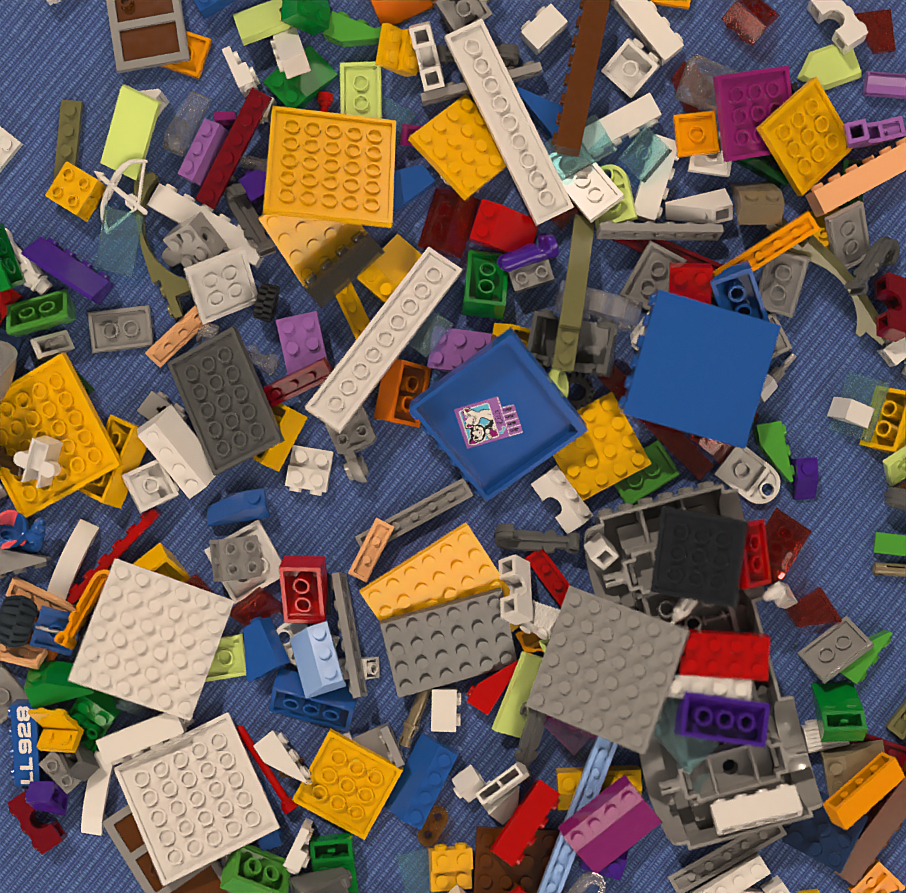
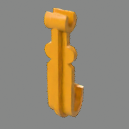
[55,570,110,650]

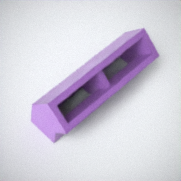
[863,71,906,99]

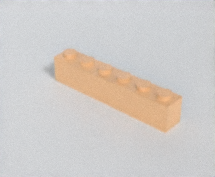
[805,137,906,217]

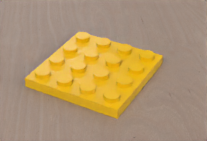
[756,77,852,196]
[408,94,507,201]
[258,214,373,287]
[552,392,652,501]
[292,728,404,840]

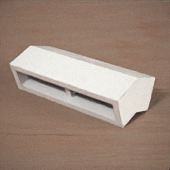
[475,761,530,805]

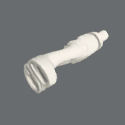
[5,228,53,296]

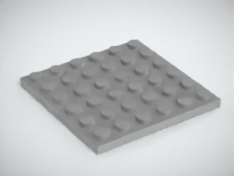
[526,586,690,755]

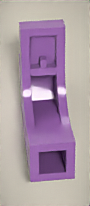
[843,116,906,149]

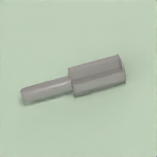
[769,353,796,383]

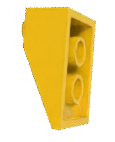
[356,234,422,304]

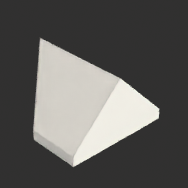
[476,780,519,825]

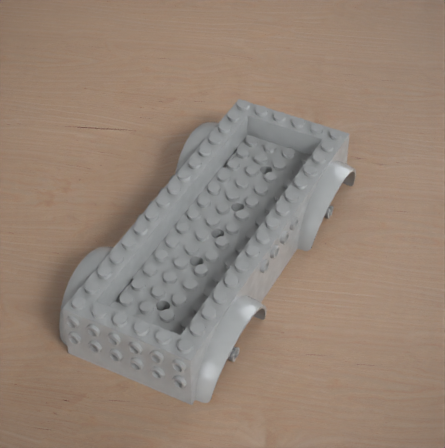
[584,481,823,850]

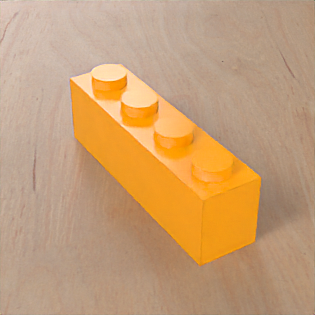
[823,752,905,830]

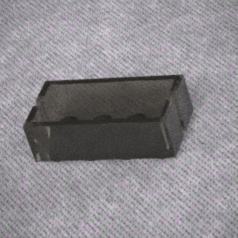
[303,230,385,308]

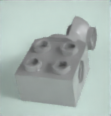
[325,404,377,483]

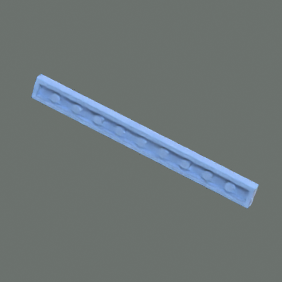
[537,735,618,893]

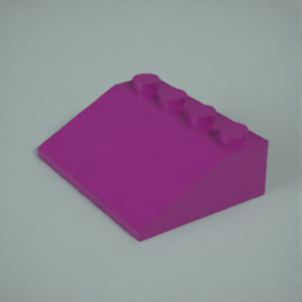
[558,774,662,874]

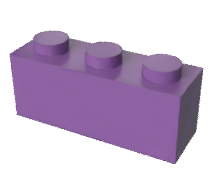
[177,118,230,187]

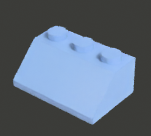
[290,621,346,699]

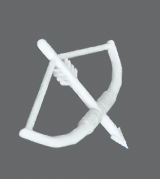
[94,159,148,235]

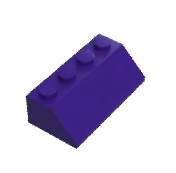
[21,236,114,305]
[674,691,770,748]

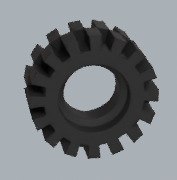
[253,282,280,322]
[566,372,594,410]

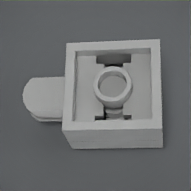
[432,0,492,33]
[162,212,227,268]

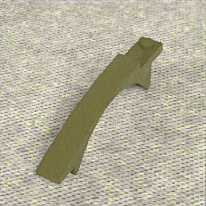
[133,167,192,320]
[552,214,595,373]
[765,217,886,345]

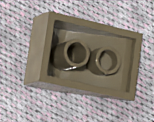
[730,182,785,225]
[820,740,885,798]

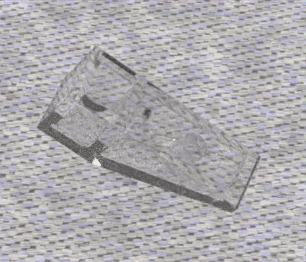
[164,91,211,157]

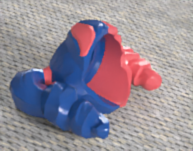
[0,510,46,553]

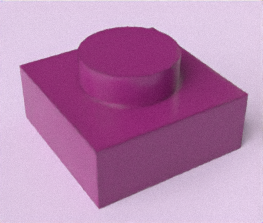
[214,111,237,128]
[400,124,422,147]

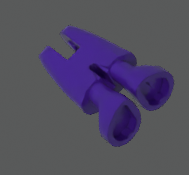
[497,233,559,272]

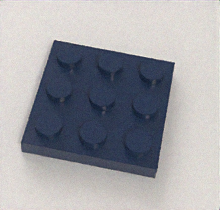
[783,790,869,874]

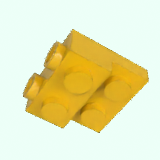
[375,23,419,77]
[428,842,473,892]

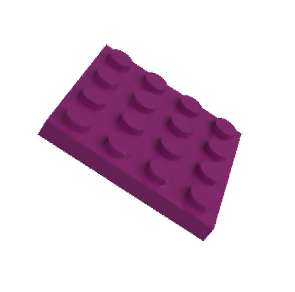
[713,65,792,162]

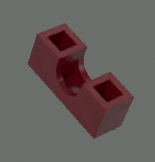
[874,272,906,342]
[7,788,68,855]

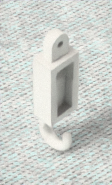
[763,581,798,609]

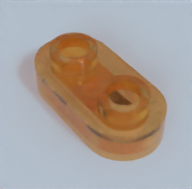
[418,806,448,847]

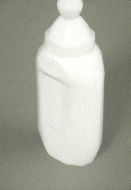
[670,598,698,625]

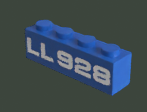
[8,699,46,786]

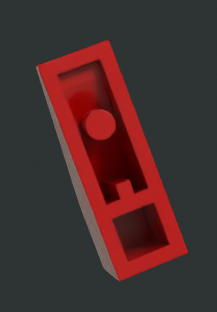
[466,659,519,715]

